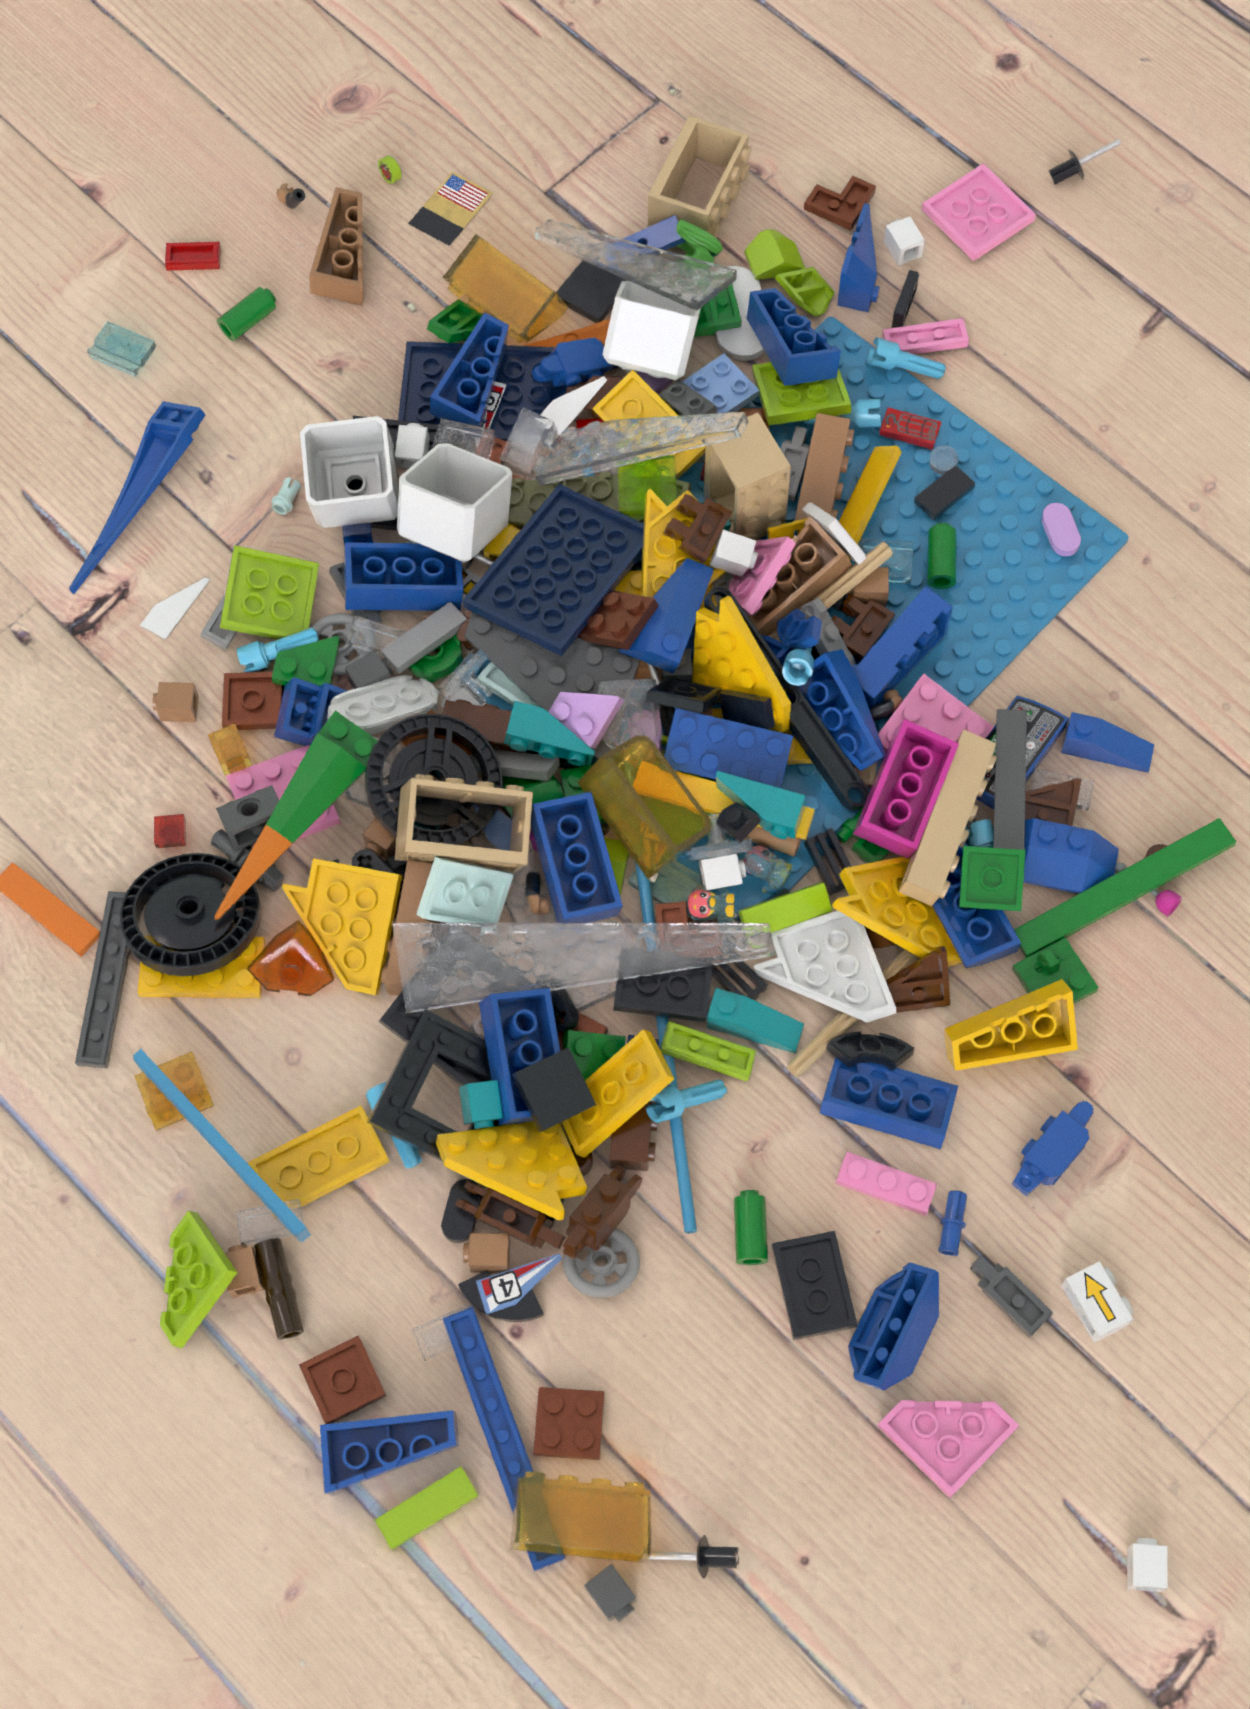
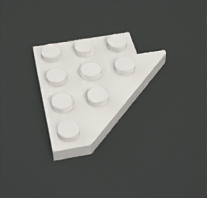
[753,911,896,1022]

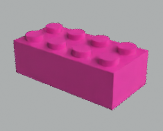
[853,719,959,859]

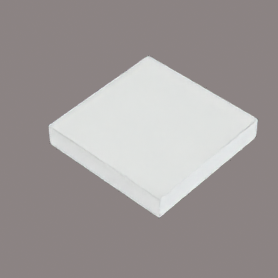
[802,502,866,565]

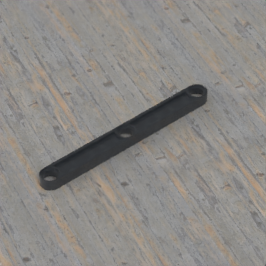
[704,586,870,811]

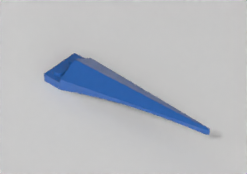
[69,401,206,594]

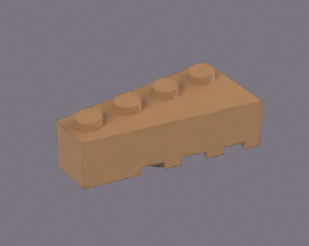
[310,187,363,306]
[795,413,855,521]
[748,516,853,636]
[381,860,441,996]

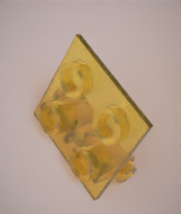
[134,1051,214,1131]

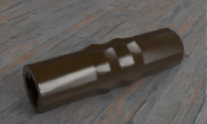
[254,1238,304,1340]

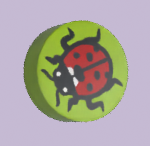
[378,155,402,184]

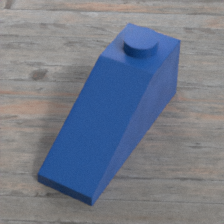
[1061,712,1154,773]

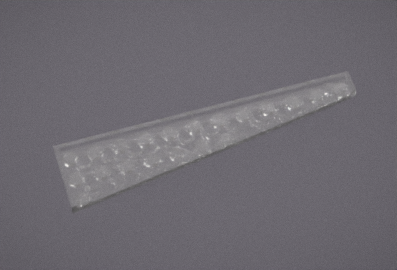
[392,923,775,1013]

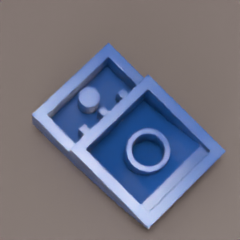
[274,677,372,746]

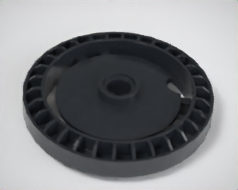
[365,714,503,845]
[120,853,261,976]

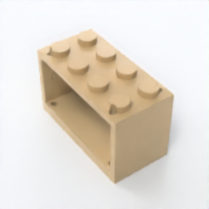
[648,115,751,238]
[704,413,791,541]
[395,774,533,873]

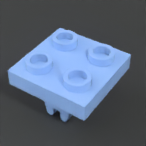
[682,353,759,423]

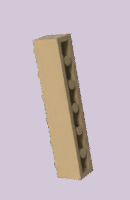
[898,729,997,906]

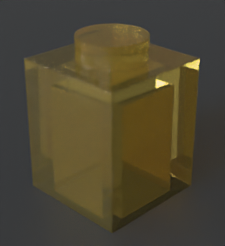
[207,724,252,776]

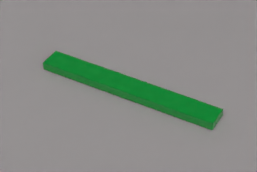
[1014,818,1237,958]

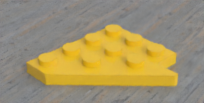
[641,488,726,598]
[692,596,791,733]
[832,855,962,967]
[282,858,402,995]
[436,1121,587,1220]

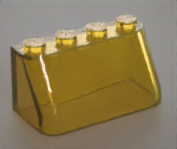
[443,234,568,344]
[577,735,711,879]
[510,1471,652,1563]

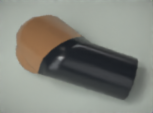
[276,184,305,209]
[869,690,903,722]
[525,872,550,916]

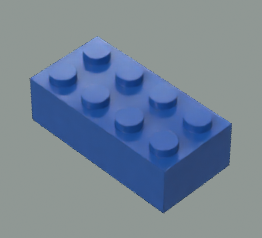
[343,542,463,611]
[661,708,793,788]
[530,792,623,929]
[479,988,560,1126]

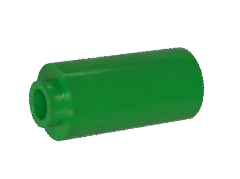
[217,287,276,341]
[927,523,957,589]
[734,1190,768,1265]

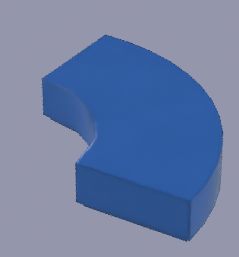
[777,608,822,650]

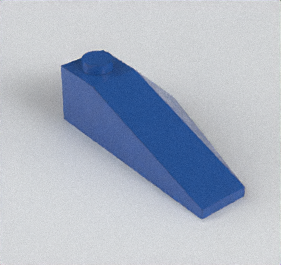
[837,203,880,312]
[619,558,714,674]
[787,649,886,771]

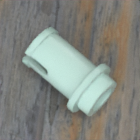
[271,477,301,515]

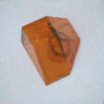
[247,920,334,996]

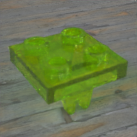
[617,454,677,516]

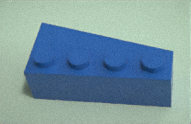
[746,288,841,386]
[430,312,509,438]
[852,586,953,708]
[320,1410,459,1494]

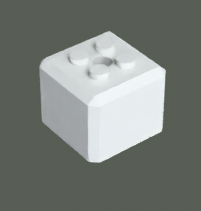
[602,281,703,380]
[300,416,399,528]
[397,443,512,563]

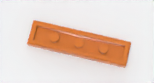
[0,862,100,957]

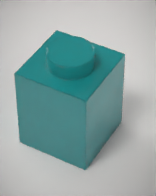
[459,1080,503,1129]

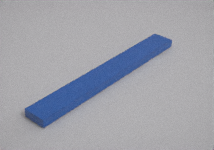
[442,1307,566,1572]

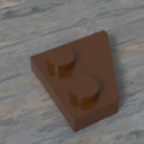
[1025,778,1082,826]
[886,946,950,1013]

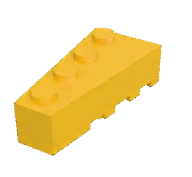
[944,979,1078,1071]

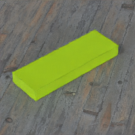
[738,882,832,940]
[660,1021,756,1082]
[375,1466,479,1550]

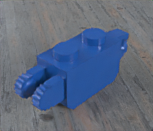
[531,337,618,387]
[1012,1100,1094,1196]

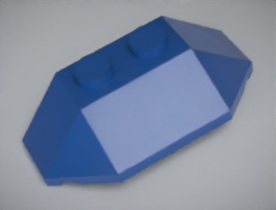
[1023,818,1119,894]
[848,1262,939,1391]

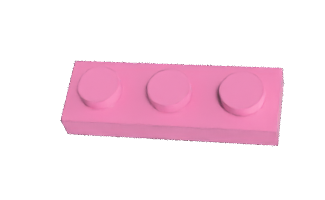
[882,318,969,354]
[836,1152,937,1216]

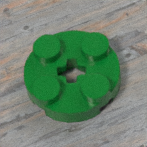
[408,634,463,683]

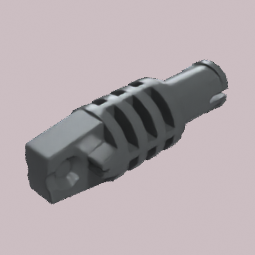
[211,829,284,892]

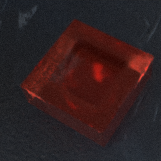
[154,814,186,848]

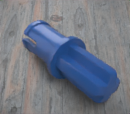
[938,1190,967,1256]

